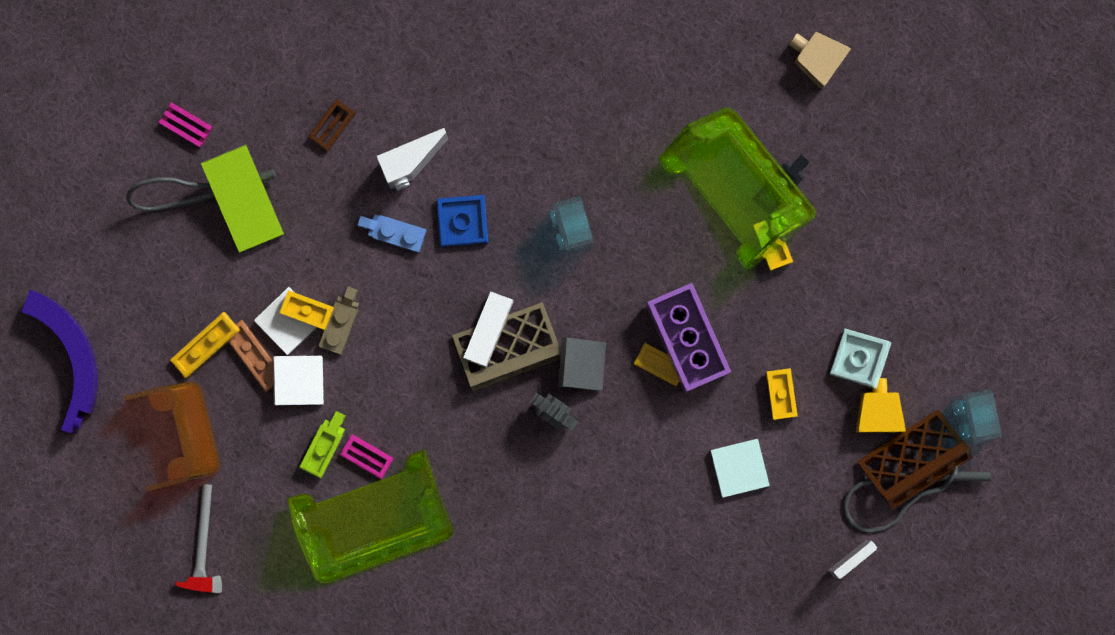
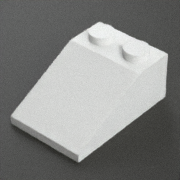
[377,128,448,190]

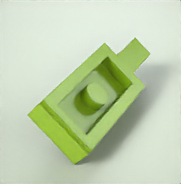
[299,411,346,479]

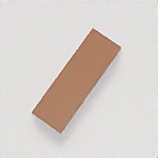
[228,320,274,393]

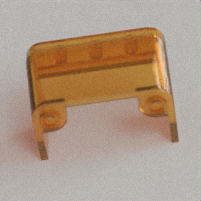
[123,382,221,492]

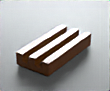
[308,99,356,152]

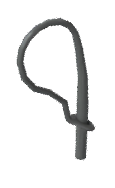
[126,169,276,211]
[843,468,991,533]

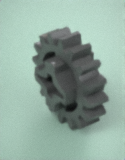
[529,392,579,431]

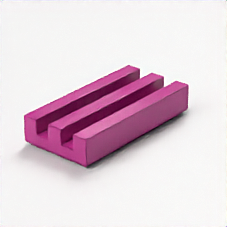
[158,102,213,148]
[340,434,394,479]

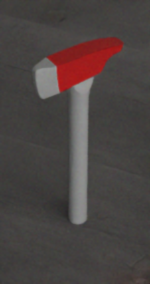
[174,484,222,593]

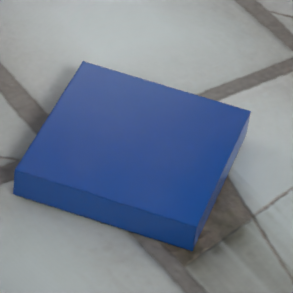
[437,195,489,247]

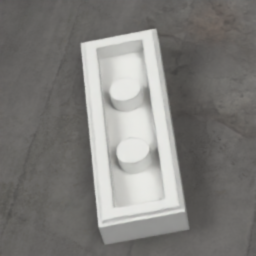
[463,291,513,368]

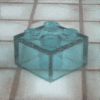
[549,196,594,255]
[953,389,1002,444]

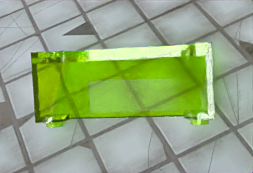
[658,107,816,270]
[287,449,454,583]

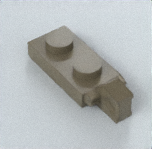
[318,286,359,355]

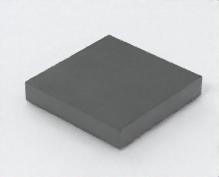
[558,338,606,391]

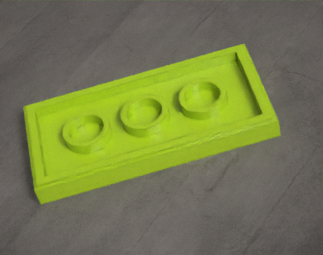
[201,144,284,252]

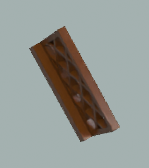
[857,409,973,511]

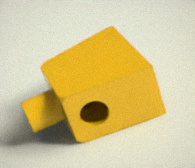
[856,378,905,433]

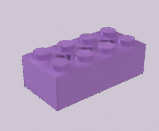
[645,283,731,393]

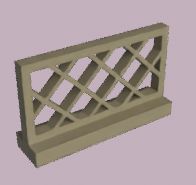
[452,302,561,392]

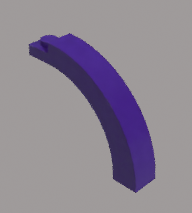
[22,289,98,434]

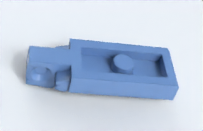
[358,214,427,253]

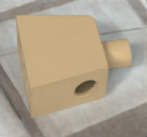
[789,32,851,89]

